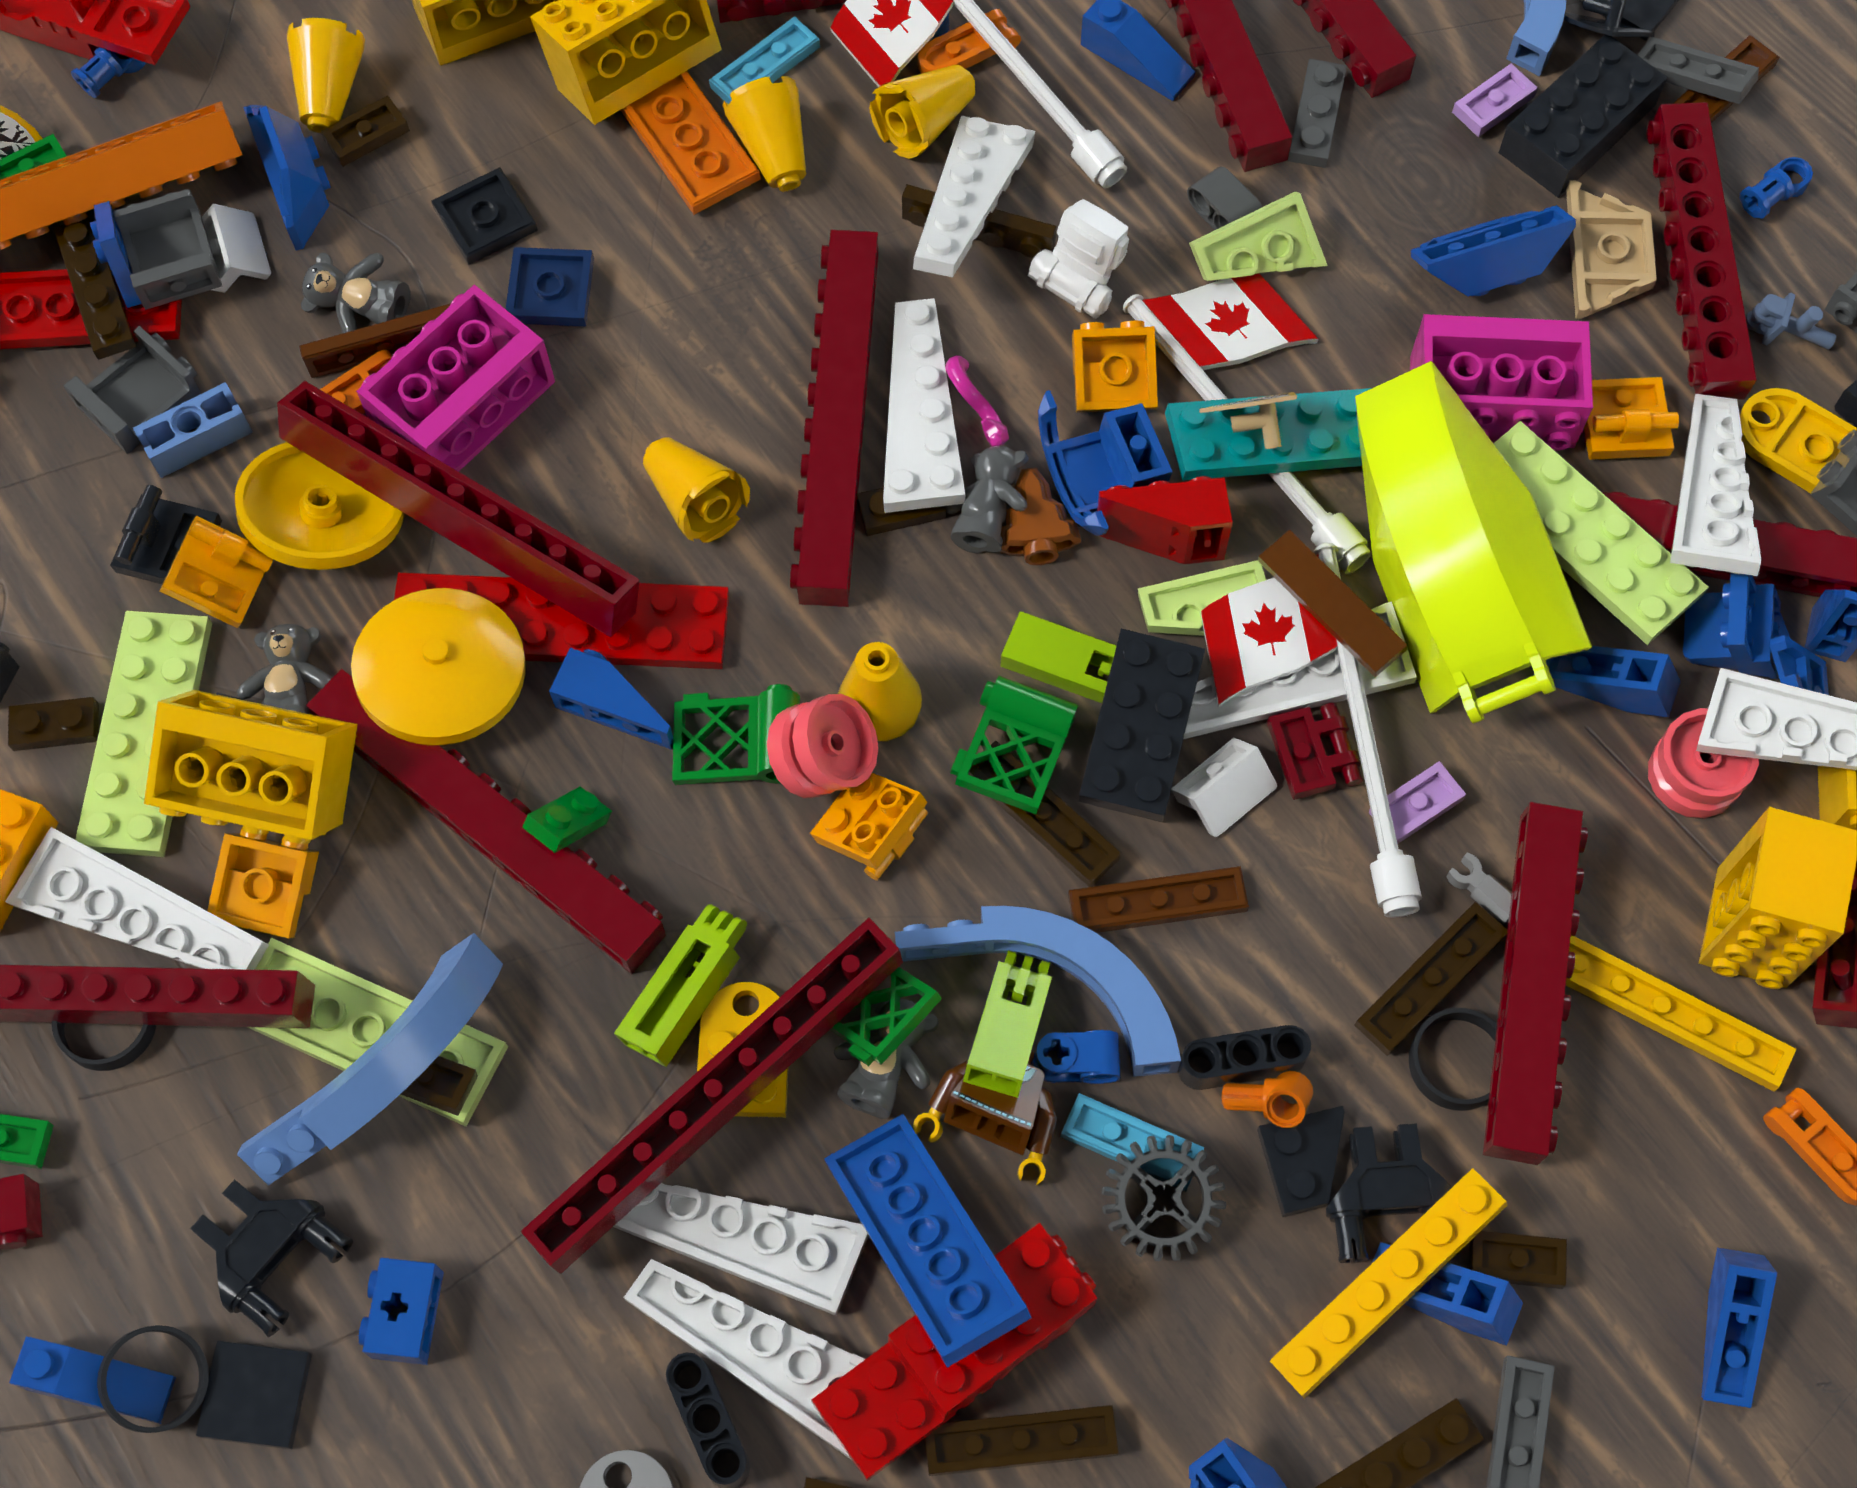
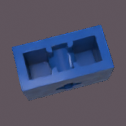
[359,1258,444,1365]

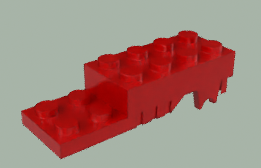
[0,0,190,65]
[811,1222,1098,1481]

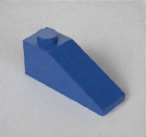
[1081,0,1195,101]
[1805,590,1857,662]
[1534,646,1681,717]
[549,648,673,749]
[1372,1242,1523,1346]
[1701,1247,1777,1408]
[9,1336,176,1424]

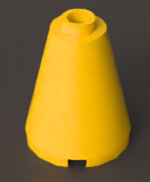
[287,18,365,133]
[869,65,975,159]
[722,76,806,192]
[643,437,750,543]
[838,642,922,741]

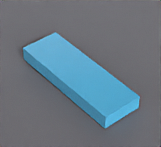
[709,16,820,104]
[1061,1093,1204,1192]

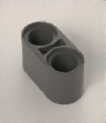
[1187,166,1263,230]

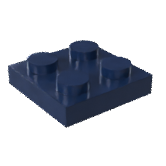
[506,247,594,327]

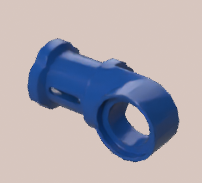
[71,47,146,98]
[1739,157,1813,219]

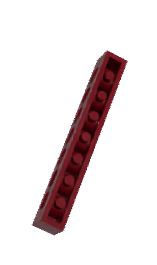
[1647,102,1757,400]

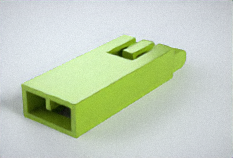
[1000,611,1116,703]
[614,904,747,1067]
[963,950,1052,1098]

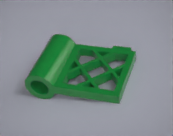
[950,676,1079,815]
[672,684,800,785]
[830,967,942,1067]

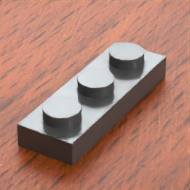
[1638,37,1759,104]
[1288,58,1347,168]
[1486,1355,1555,1488]

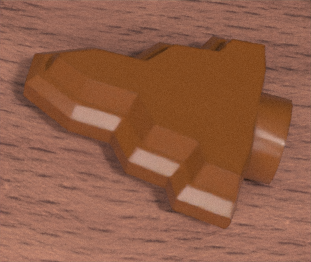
[999,468,1081,565]

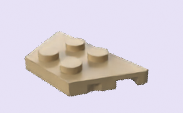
[1566,180,1657,319]

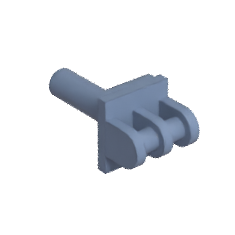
[1745,293,1836,350]

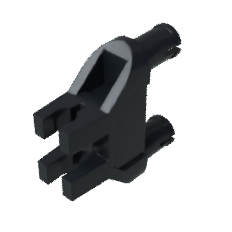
[1326,1123,1461,1263]
[190,1179,353,1337]

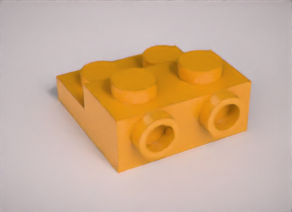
[1072,320,1158,413]
[207,826,319,939]

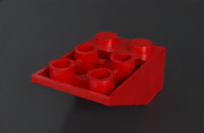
[1097,476,1233,564]

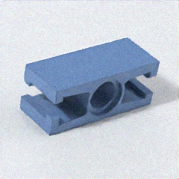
[133,382,253,478]

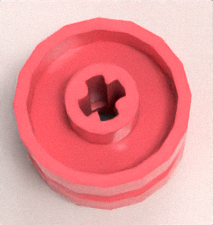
[767,694,878,798]
[1648,708,1759,818]

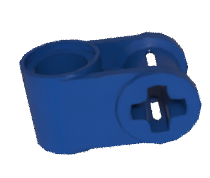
[1033,1030,1121,1084]

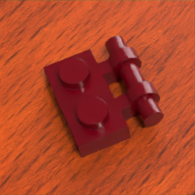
[1267,703,1363,800]

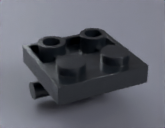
[110,485,222,584]

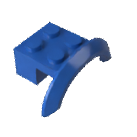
[1038,390,1173,536]

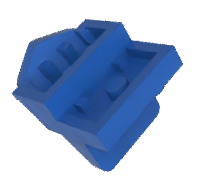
[1683,573,1791,679]

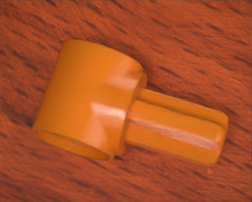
[1221,1071,1313,1128]

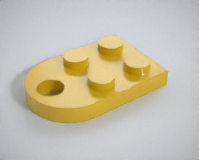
[1739,388,1857,493]
[697,982,788,1118]

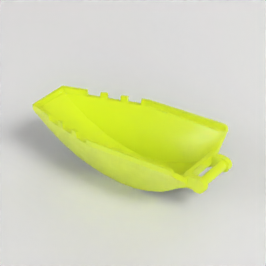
[1355,361,1592,724]

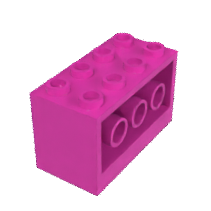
[356,284,555,472]
[1410,314,1593,451]

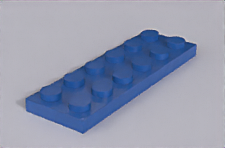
[824,1114,1032,1367]

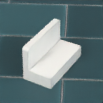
[202,203,271,293]
[1171,738,1277,837]

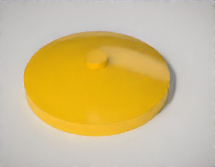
[235,442,405,570]
[351,588,526,745]

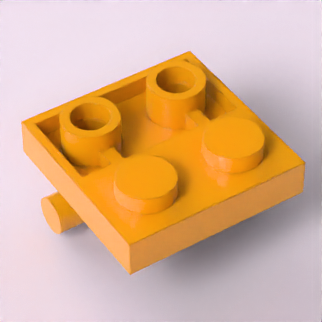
[1584,377,1679,460]
[159,516,273,628]
[810,773,928,881]

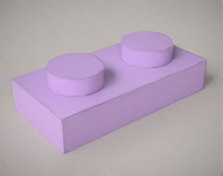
[1452,63,1538,137]
[1369,761,1466,844]

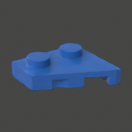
[90,201,142,308]
[1769,635,1829,695]

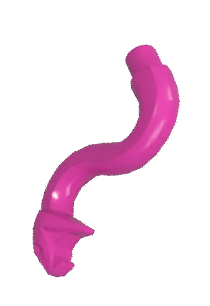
[945,355,1009,446]

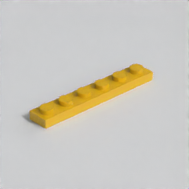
[1566,936,1796,1092]
[1270,1168,1508,1399]

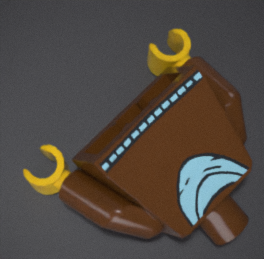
[913,1050,1057,1185]

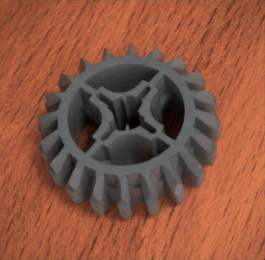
[1101,1135,1227,1261]

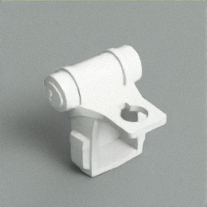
[1028,199,1129,319]

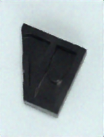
[1257,1106,1345,1217]

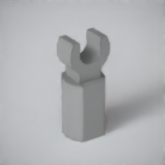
[1446,852,1512,926]

